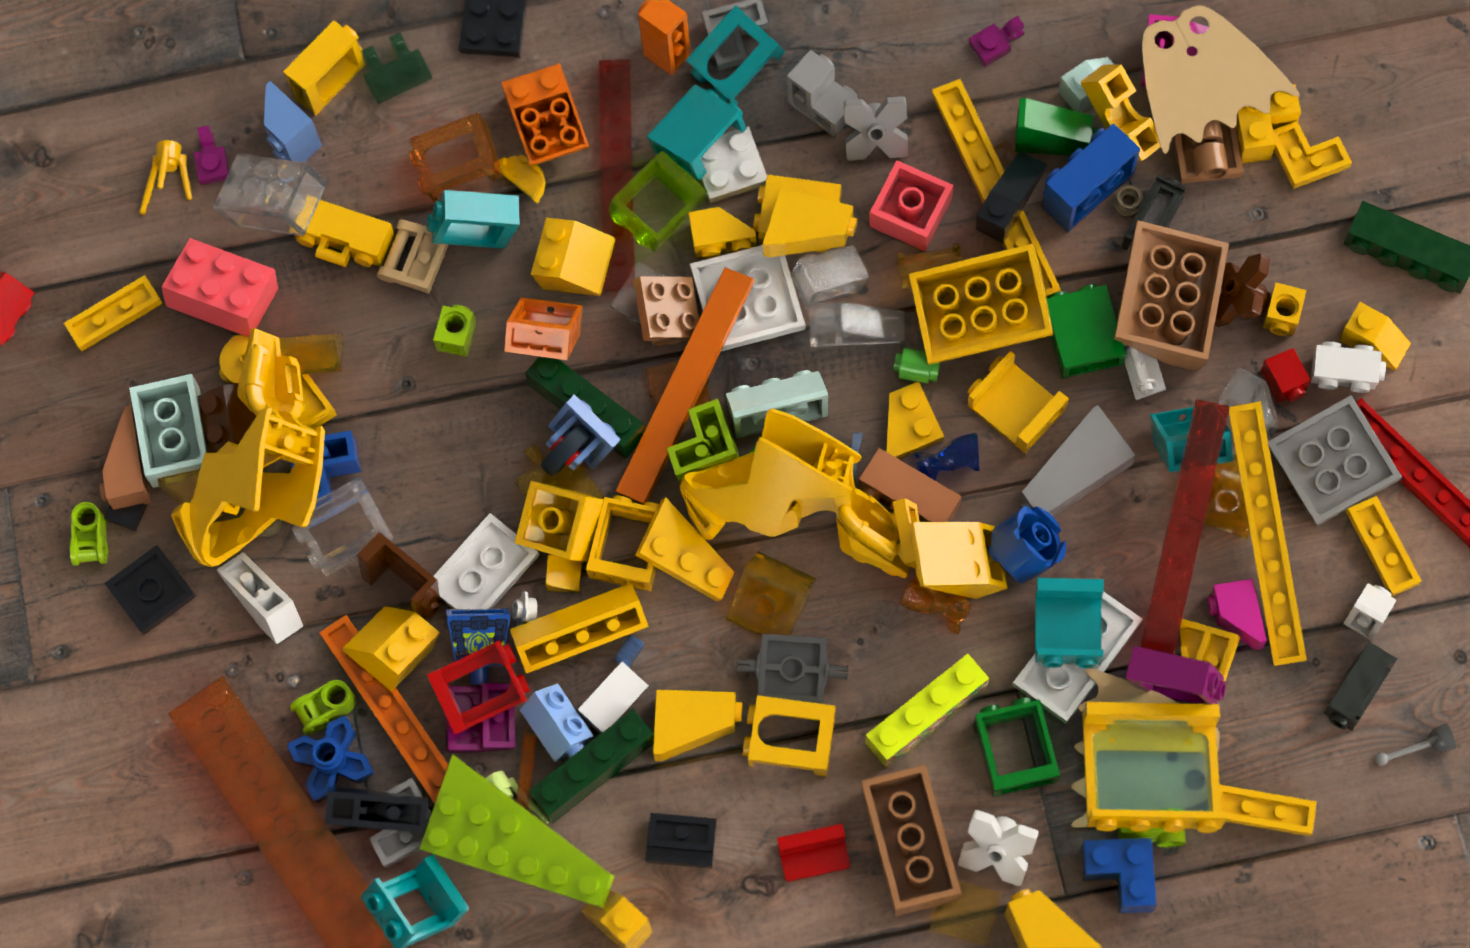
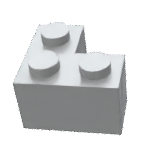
[787,50,858,138]

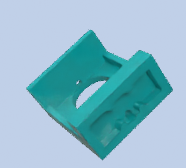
[686,5,786,105]
[360,854,470,948]

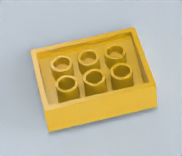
[909,243,1053,365]

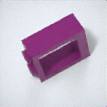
[1125,646,1226,704]

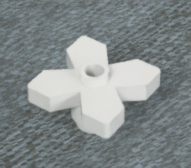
[958,810,1039,886]

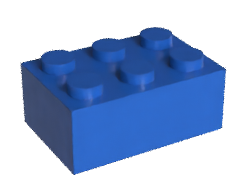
[1042,123,1140,232]

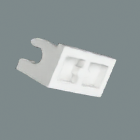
[577,662,648,734]

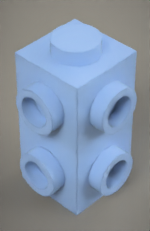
[520,683,593,763]

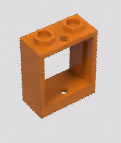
[504,297,583,360]

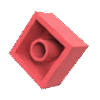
[869,160,954,252]

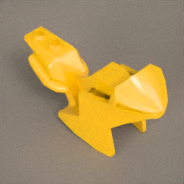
[171,328,325,567]
[680,409,909,579]

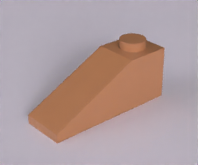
[99,405,152,510]

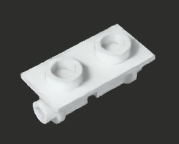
[1124,344,1166,400]

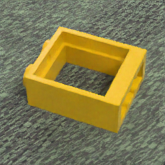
[283,20,365,116]
[586,495,659,592]

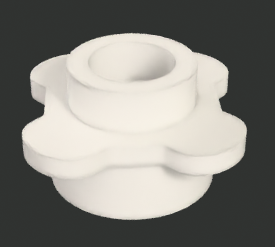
[512,591,537,626]

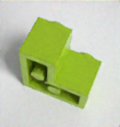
[667,399,740,483]

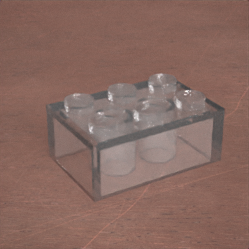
[213,154,328,236]

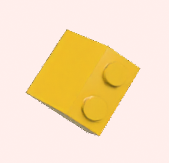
[531,218,616,296]
[514,481,604,562]
[342,606,440,692]

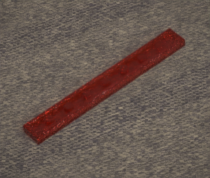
[599,59,635,292]
[1140,399,1230,655]

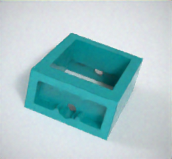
[427,190,520,249]
[1150,403,1234,472]

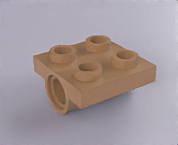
[1173,120,1244,184]
[633,276,699,346]

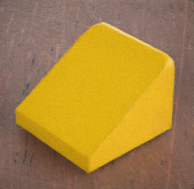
[546,555,582,593]

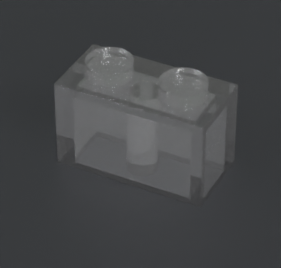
[790,245,869,308]

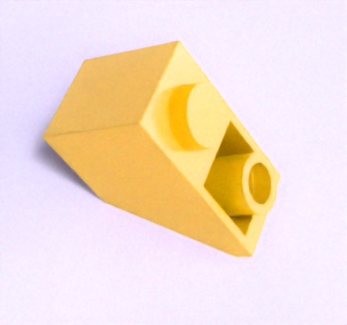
[688,207,757,259]

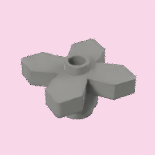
[844,96,908,161]

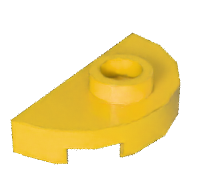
[492,154,546,204]

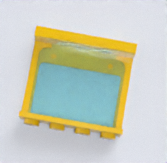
[1082,702,1227,833]

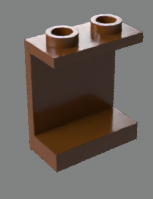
[357,532,440,620]

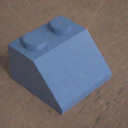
[264,81,322,170]

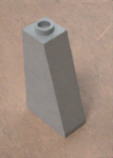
[1019,405,1136,517]

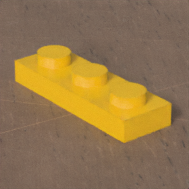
[64,275,163,352]
[1346,496,1422,597]
[1219,784,1317,837]

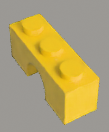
[1080,64,1161,161]

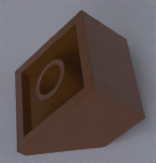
[197,383,257,453]

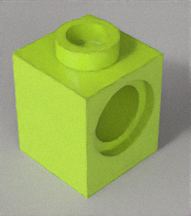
[433,305,477,357]

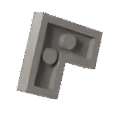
[701,0,769,70]
[369,778,432,869]

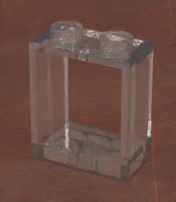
[291,477,394,577]

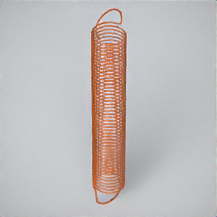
[516,726,537,810]

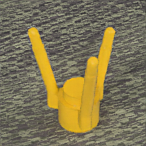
[139,140,192,215]

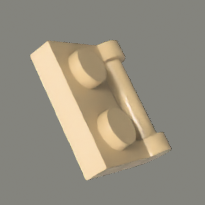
[377,219,449,293]

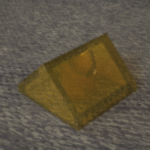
[279,334,343,375]

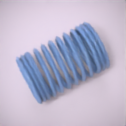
[613,635,645,667]

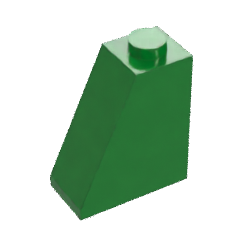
[1015,98,1098,156]

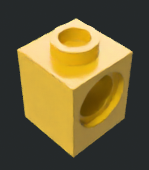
[1263,282,1307,336]

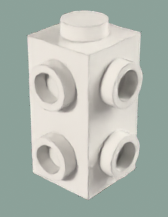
[1310,341,1386,393]

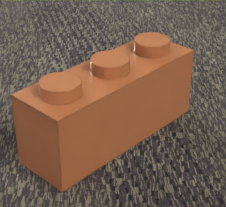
[858,448,962,522]

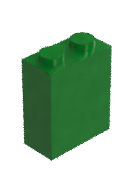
[1046,284,1126,379]

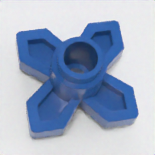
[287,716,374,803]

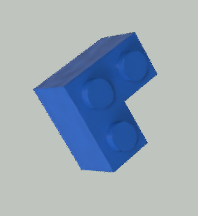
[291,430,361,511]
[1081,838,1156,913]

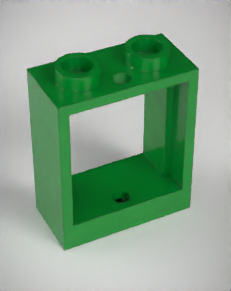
[974,697,1060,797]

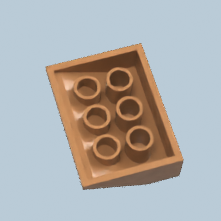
[1114,220,1229,372]

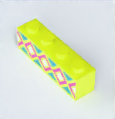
[865,654,989,769]

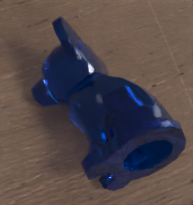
[913,433,979,480]

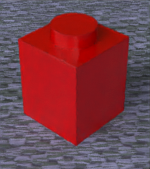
[1261,347,1311,403]

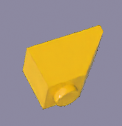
[1339,302,1411,371]

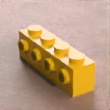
[509,583,649,674]

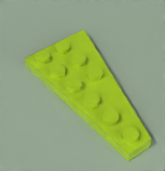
[419,754,614,909]

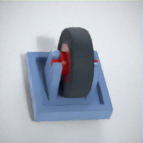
[540,395,621,477]

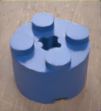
[988,505,1066,584]

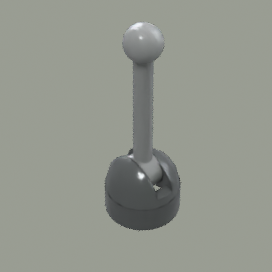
[1375,723,1456,766]

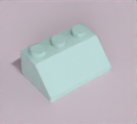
[726,370,828,439]

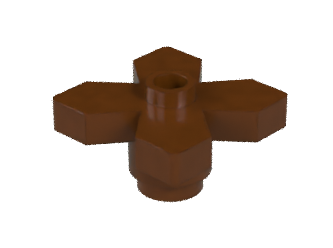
[1215,254,1271,327]

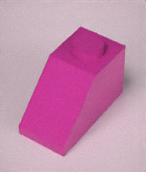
[1207,579,1267,650]

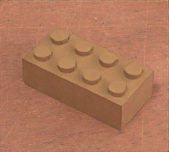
[861,764,961,917]

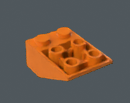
[501,63,589,167]

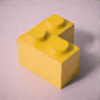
[1236,84,1301,163]

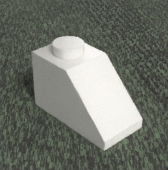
[1343,584,1397,641]

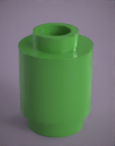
[893,347,940,384]

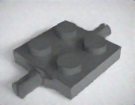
[736,634,849,704]

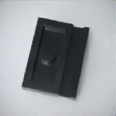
[645,813,717,869]

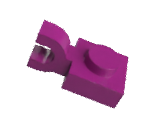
[968,15,1024,67]
[193,125,231,185]

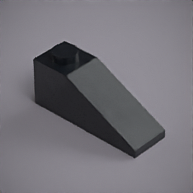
[976,151,1047,244]
[325,786,428,832]

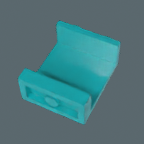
[647,85,747,181]
[1035,578,1104,669]

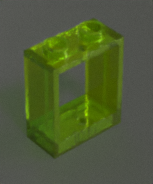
[608,151,708,252]

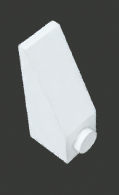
[217,552,303,644]

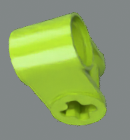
[70,502,108,566]
[290,680,356,736]

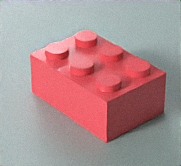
[161,238,278,337]

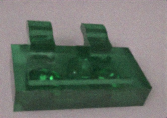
[361,32,432,104]

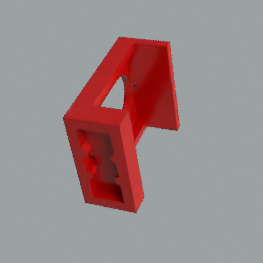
[427,640,531,735]

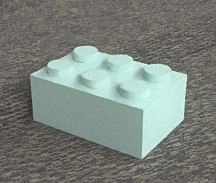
[129,374,208,488]

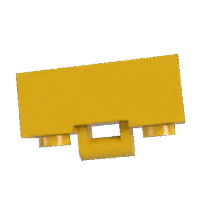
[291,195,395,267]

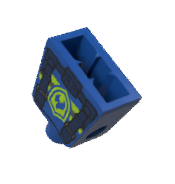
[446,608,510,685]

